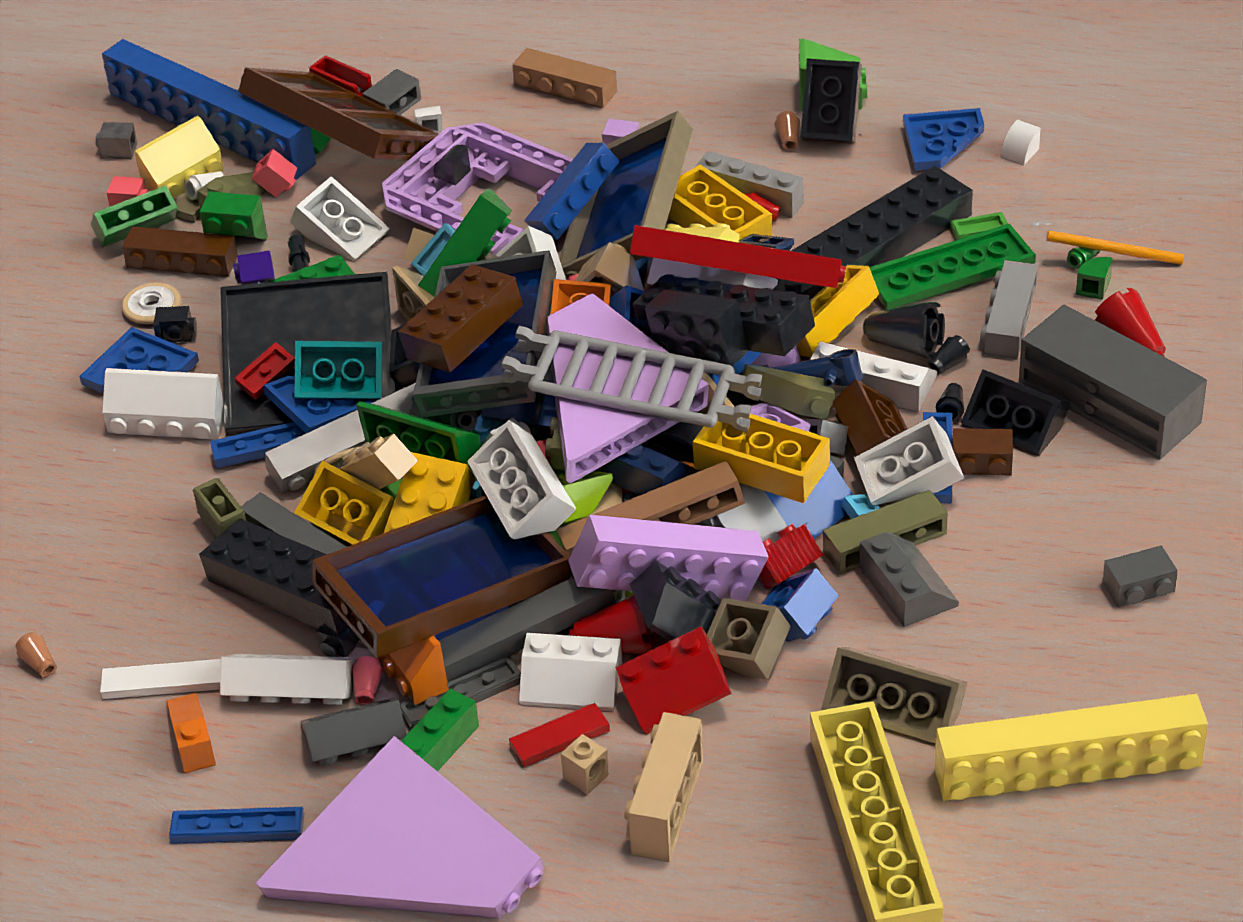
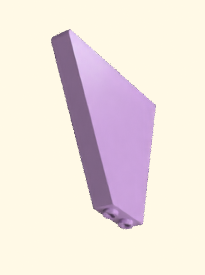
[547,293,709,484]
[255,736,545,919]

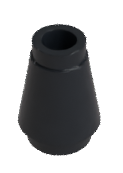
[928,335,970,375]
[935,383,964,422]

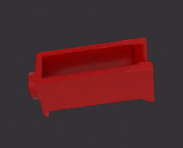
[309,55,372,97]

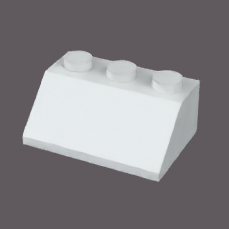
[519,633,622,712]

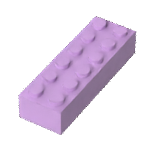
[568,515,768,601]

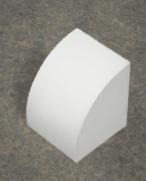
[414,106,443,134]
[1001,120,1041,165]

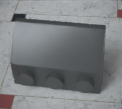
[860,532,959,627]
[301,697,407,765]

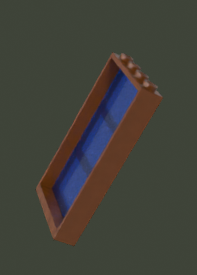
[312,495,571,658]

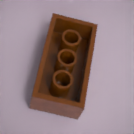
[398,264,523,373]

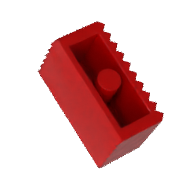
[758,523,823,589]

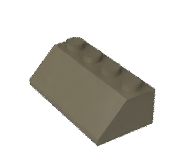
[821,647,968,744]

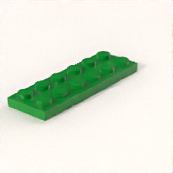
[869,223,1036,310]

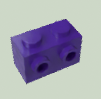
[233,250,275,285]

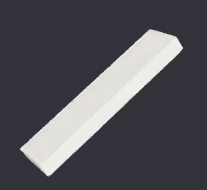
[100,659,221,699]

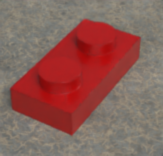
[234,342,295,400]

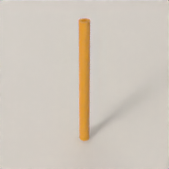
[1046,230,1184,265]

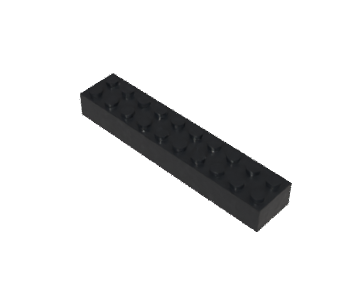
[772,166,973,300]

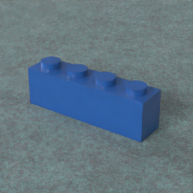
[524,143,620,240]

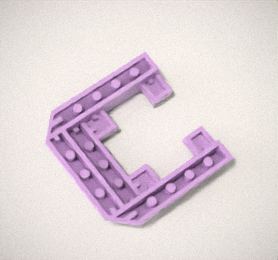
[382,122,573,255]

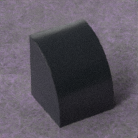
[434,145,471,186]

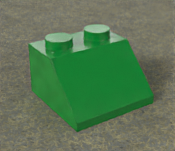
[199,191,268,240]

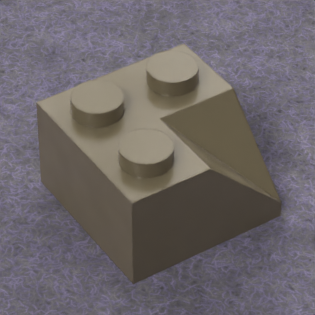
[707,598,790,680]

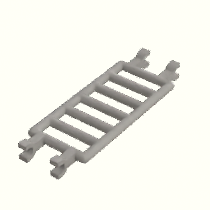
[502,326,763,432]

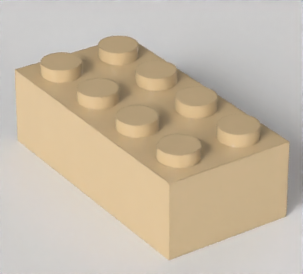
[624,712,703,862]

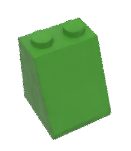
[799,39,867,111]

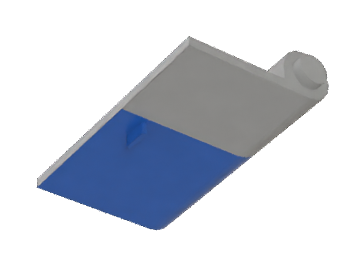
[701,459,853,581]

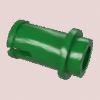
[1067,247,1100,269]

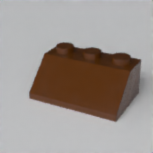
[833,379,908,457]

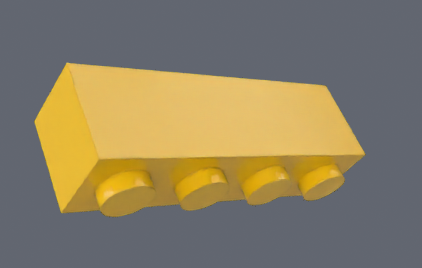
[797,265,879,358]

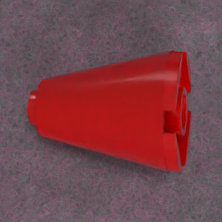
[1091,288,1166,357]
[569,595,658,654]

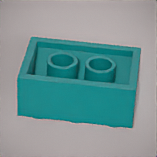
[294,341,382,399]

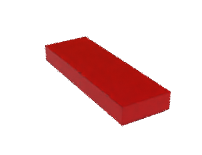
[509,703,610,768]

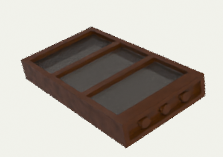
[238,67,439,160]

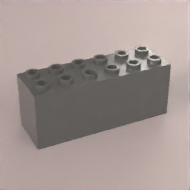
[1019,304,1207,459]

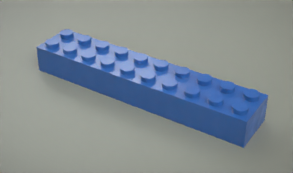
[102,39,316,180]

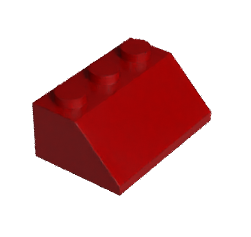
[616,627,732,735]

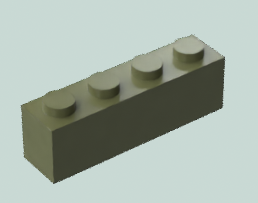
[823,490,948,574]

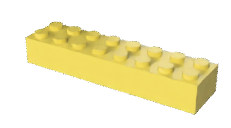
[935,694,1208,801]
[810,701,943,922]

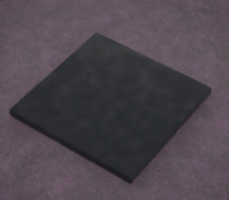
[220,272,396,436]

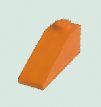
[166,692,216,773]

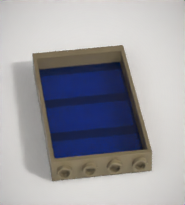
[559,110,693,280]

